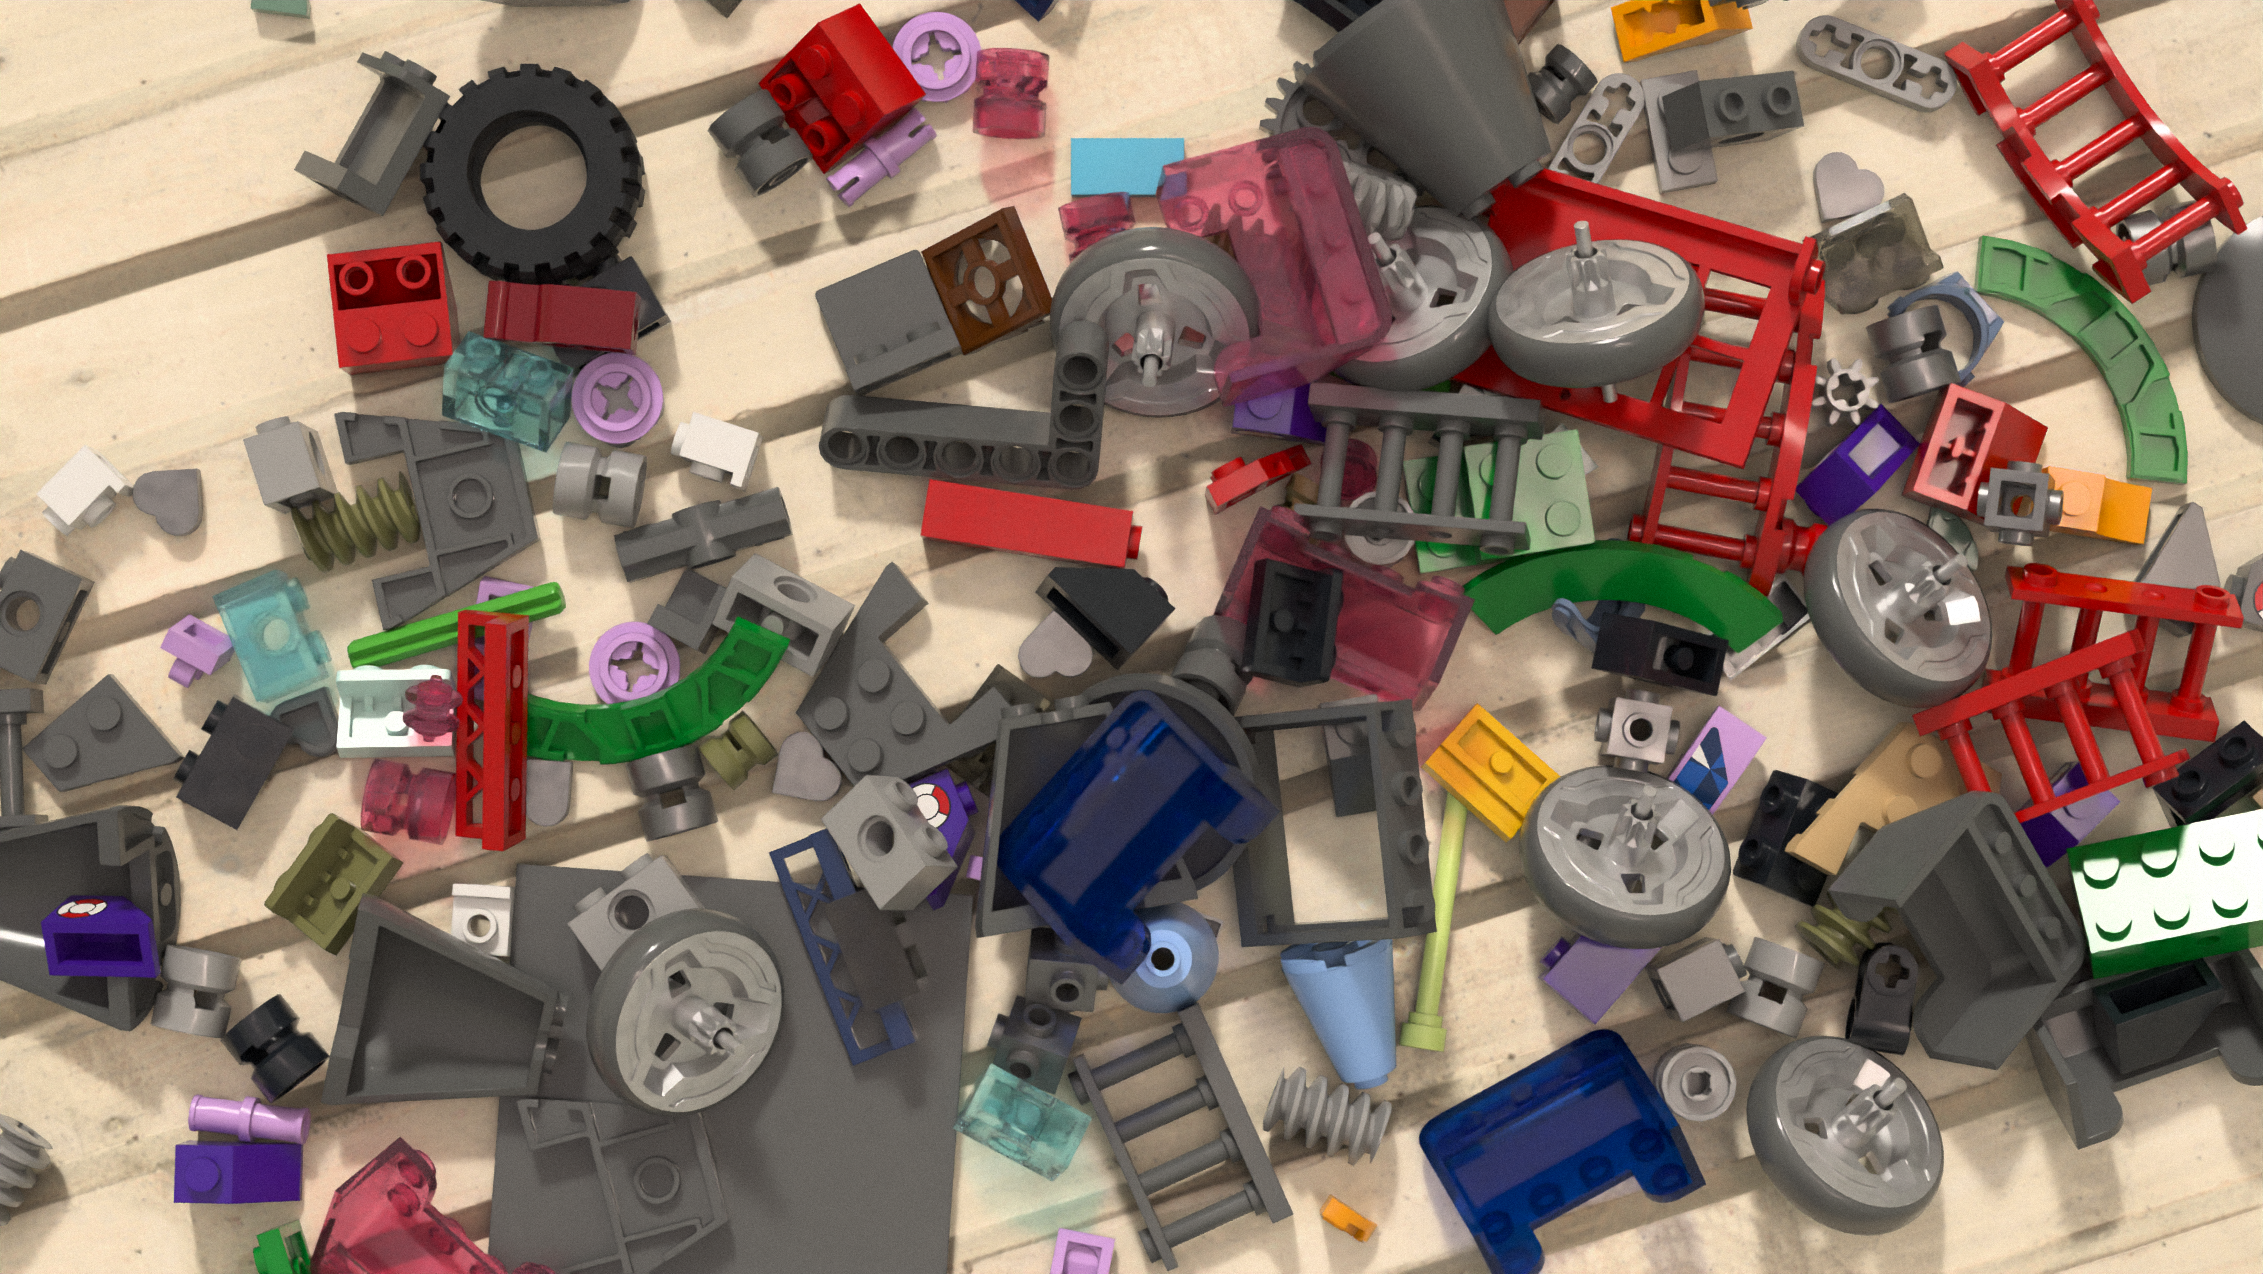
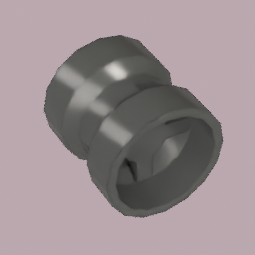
[1528,44,1598,124]

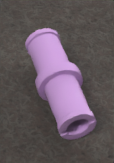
[826,108,937,207]
[188,1094,311,1145]

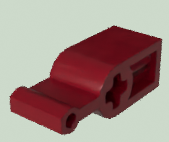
[483,281,641,355]

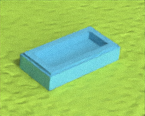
[1071,138,1184,197]

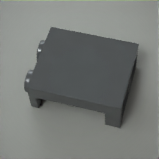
[294,51,450,216]

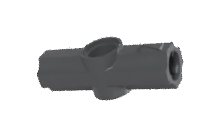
[614,487,793,583]

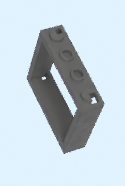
[1233,699,1437,947]

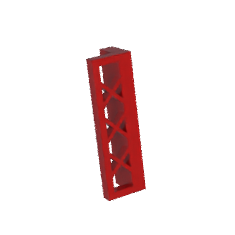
[455,609,529,852]

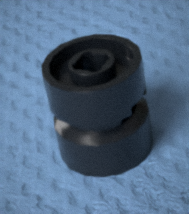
[220,994,330,1103]

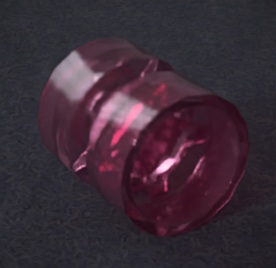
[972,48,1050,139]
[1058,192,1136,263]
[360,758,456,845]

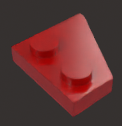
[1205,444,1312,515]

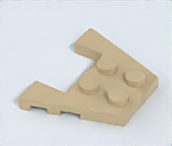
[1785,722,2002,875]

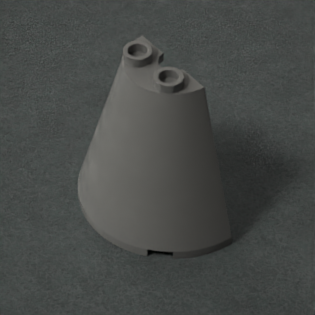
[1295,0,1552,221]
[975,694,1198,938]
[0,805,181,1031]
[321,893,569,1105]

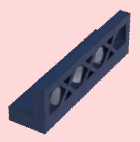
[769,828,918,1066]

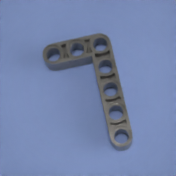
[819,320,1109,490]

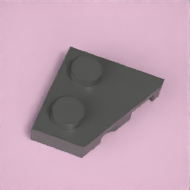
[22,674,184,792]

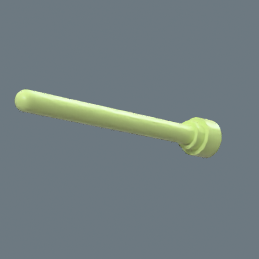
[1399,791,1468,1052]

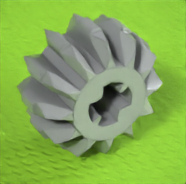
[1318,160,1417,241]

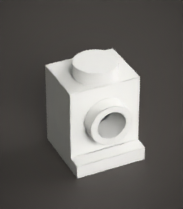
[671,412,763,492]
[37,445,134,536]
[451,883,515,959]

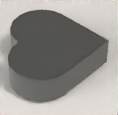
[270,687,339,757]

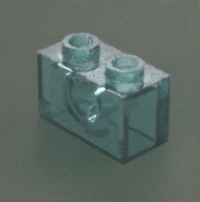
[442,331,573,453]
[212,569,332,703]
[952,1064,1092,1182]

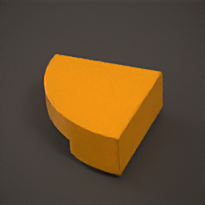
[1319,1194,1378,1243]

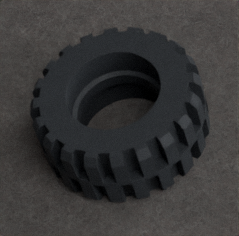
[420,64,645,285]

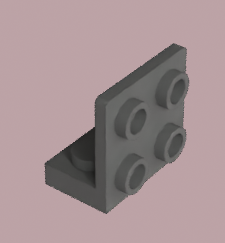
[815,250,962,396]

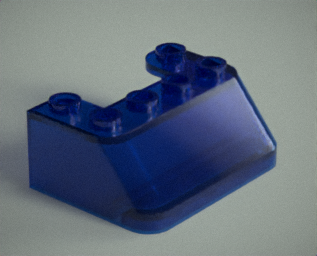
[997,690,1280,985]
[1419,1029,1706,1274]

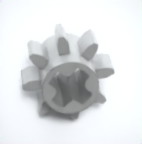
[1811,358,1879,428]

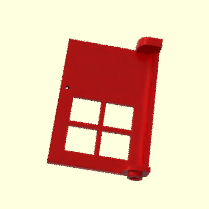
[1450,168,1826,470]

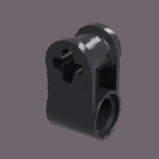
[1845,942,1918,1056]

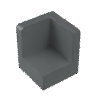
[647,569,727,654]

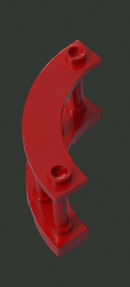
[1944,0,2248,304]
[1627,265,1825,597]

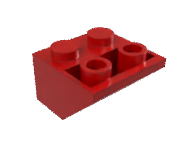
[758,3,926,174]
[327,241,463,375]
[1901,383,2048,526]

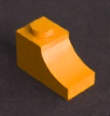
[1611,0,1753,62]
[2029,466,2152,545]

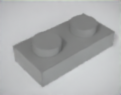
[1639,70,1718,194]

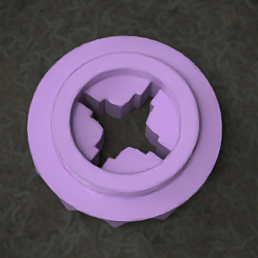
[892,12,982,103]
[572,353,664,445]
[589,622,680,704]

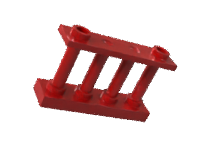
[1981,563,2244,742]
[1912,629,2190,823]

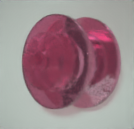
[1320,438,1377,501]
[402,675,463,743]

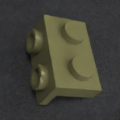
[264,813,404,956]

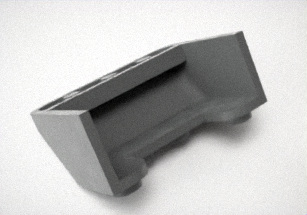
[1828,790,2086,1070]
[2025,948,2263,1150]

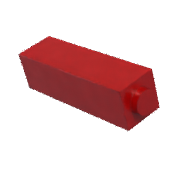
[920,479,1143,569]

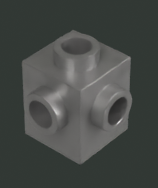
[1977,461,2064,546]
[1594,688,1680,773]
[1025,927,1110,1013]
[987,995,1082,1095]

